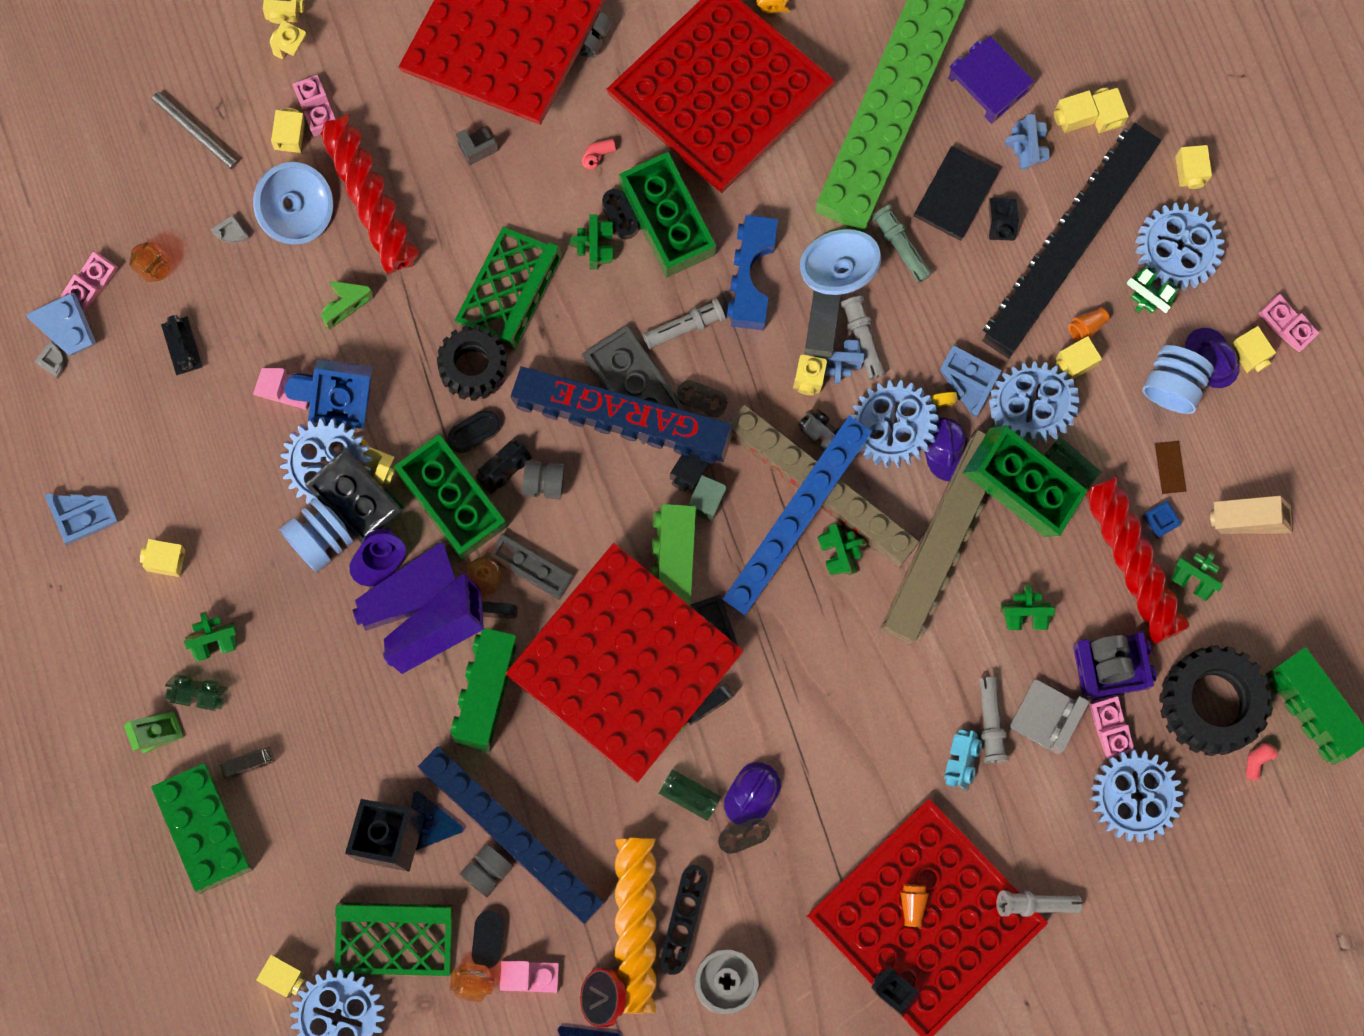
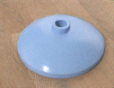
[253,162,333,245]
[800,229,881,295]

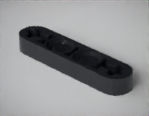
[660,865,707,975]

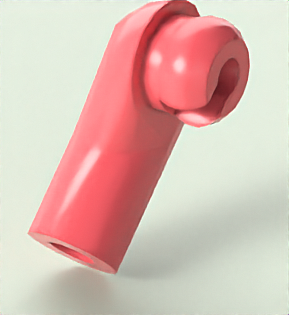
[582,138,616,170]
[1246,743,1278,780]

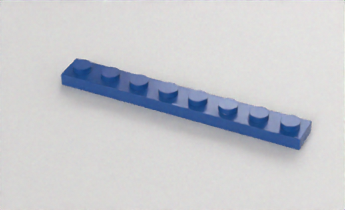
[722,415,873,615]

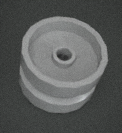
[694,950,759,1015]

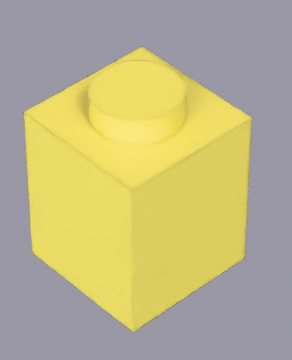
[1092,88,1129,133]
[1054,90,1099,133]
[271,108,306,153]
[1175,145,1212,189]
[1230,326,1276,373]
[1056,336,1102,379]
[140,539,186,577]
[256,955,305,998]

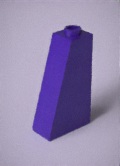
[352,542,455,631]
[383,573,484,674]

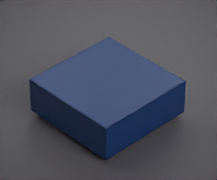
[1143,501,1182,539]

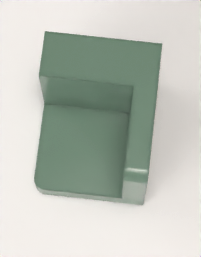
[688,475,726,521]

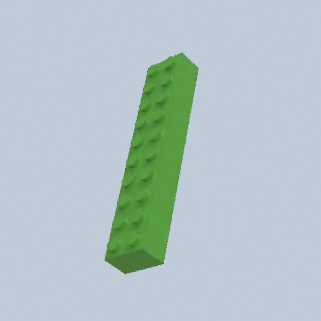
[815,0,966,232]

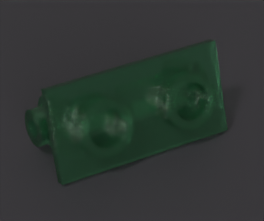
[165,675,227,711]
[658,769,721,821]

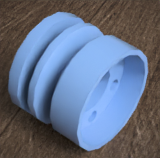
[1142,345,1214,414]
[279,498,354,573]

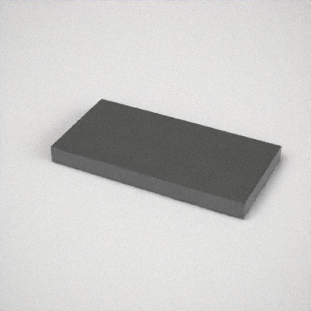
[582,325,687,445]

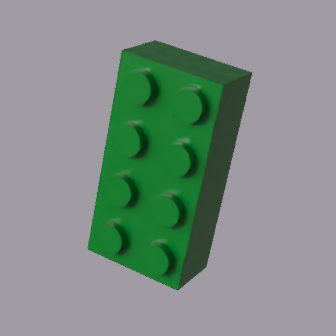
[619,152,716,278]
[962,426,1088,537]
[394,434,507,560]
[450,628,518,752]
[1266,647,1364,765]
[151,763,253,894]

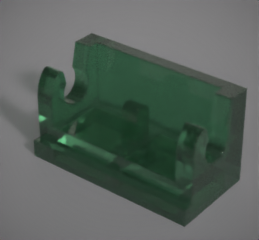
[1044,436,1102,490]

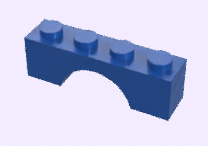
[727,215,778,331]

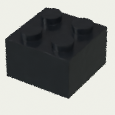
[345,799,425,872]

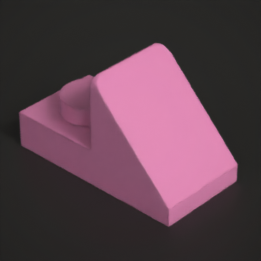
[253,368,309,410]
[500,961,559,993]

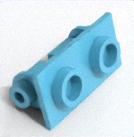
[944,730,982,791]

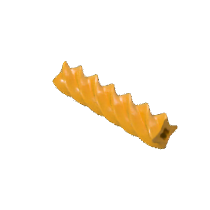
[615,838,656,1014]

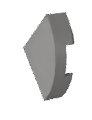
[210,215,249,244]
[34,340,64,379]

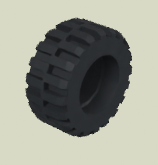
[1159,645,1273,756]

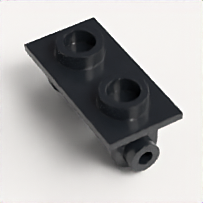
[161,315,203,376]
[798,409,841,450]
[475,439,532,494]

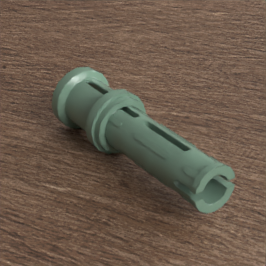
[871,204,932,283]

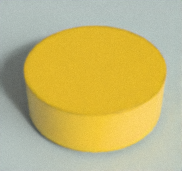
[930,392,958,408]

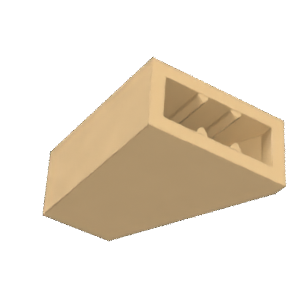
[1210,496,1292,534]

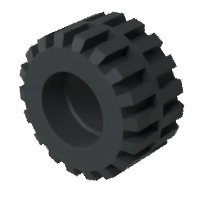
[437,326,507,401]

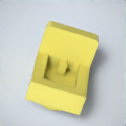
[263,0,304,24]
[270,21,306,59]
[793,354,827,395]
[364,447,395,485]

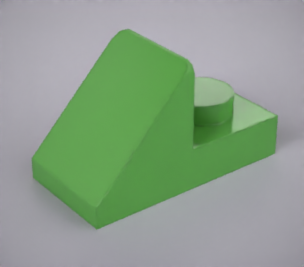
[320,281,373,330]
[124,711,183,753]

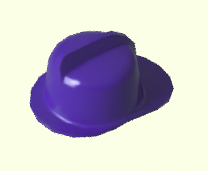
[1185,328,1240,388]
[925,417,967,481]
[349,527,406,587]
[724,762,781,827]

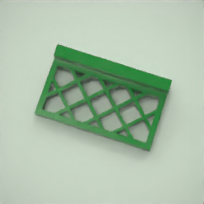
[454,226,563,351]
[334,902,453,976]

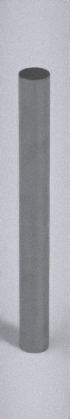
[152,92,238,169]

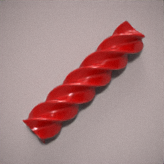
[320,114,419,275]
[1085,477,1190,644]

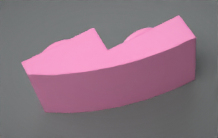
[292,75,336,137]
[60,252,118,312]
[1257,294,1319,352]
[1089,695,1134,759]

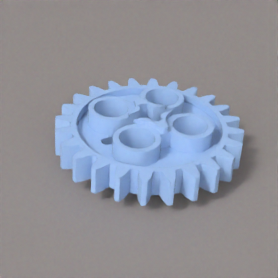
[1135,203,1224,291]
[989,361,1080,445]
[851,380,939,468]
[280,417,372,504]
[1090,750,1183,842]
[290,969,385,1036]

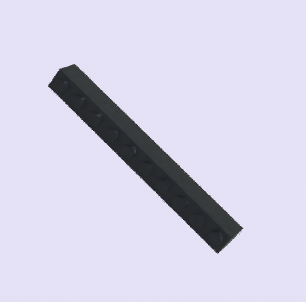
[982,123,1162,359]

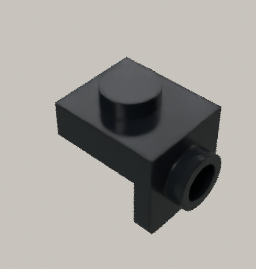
[988,198,1019,241]
[871,966,921,1017]

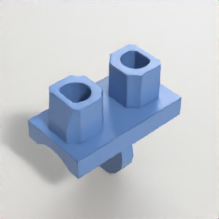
[1005,114,1050,169]
[813,340,864,384]

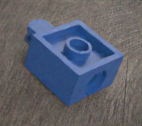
[284,359,373,429]

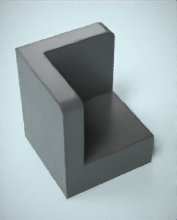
[455,128,498,166]

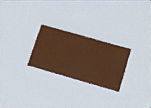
[1155,441,1186,494]

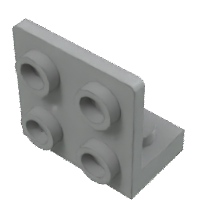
[1009,680,1089,755]

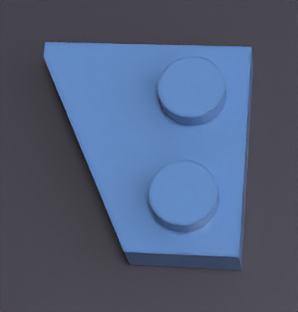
[26,293,97,355]
[940,345,1002,418]
[44,494,119,545]

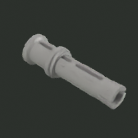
[840,296,885,380]
[642,298,726,350]
[979,677,1009,764]
[997,891,1082,917]

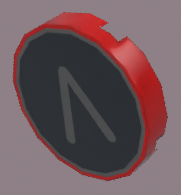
[580,969,626,1027]

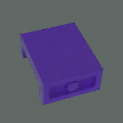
[948,36,1034,124]
[1073,631,1156,700]

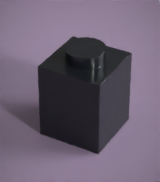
[669,453,710,493]

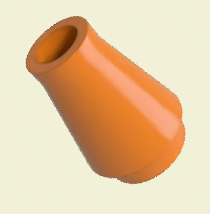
[1068,307,1110,342]
[900,884,929,927]

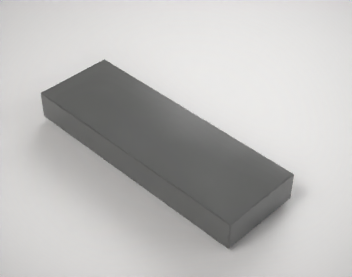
[804,290,841,358]
[488,533,574,600]

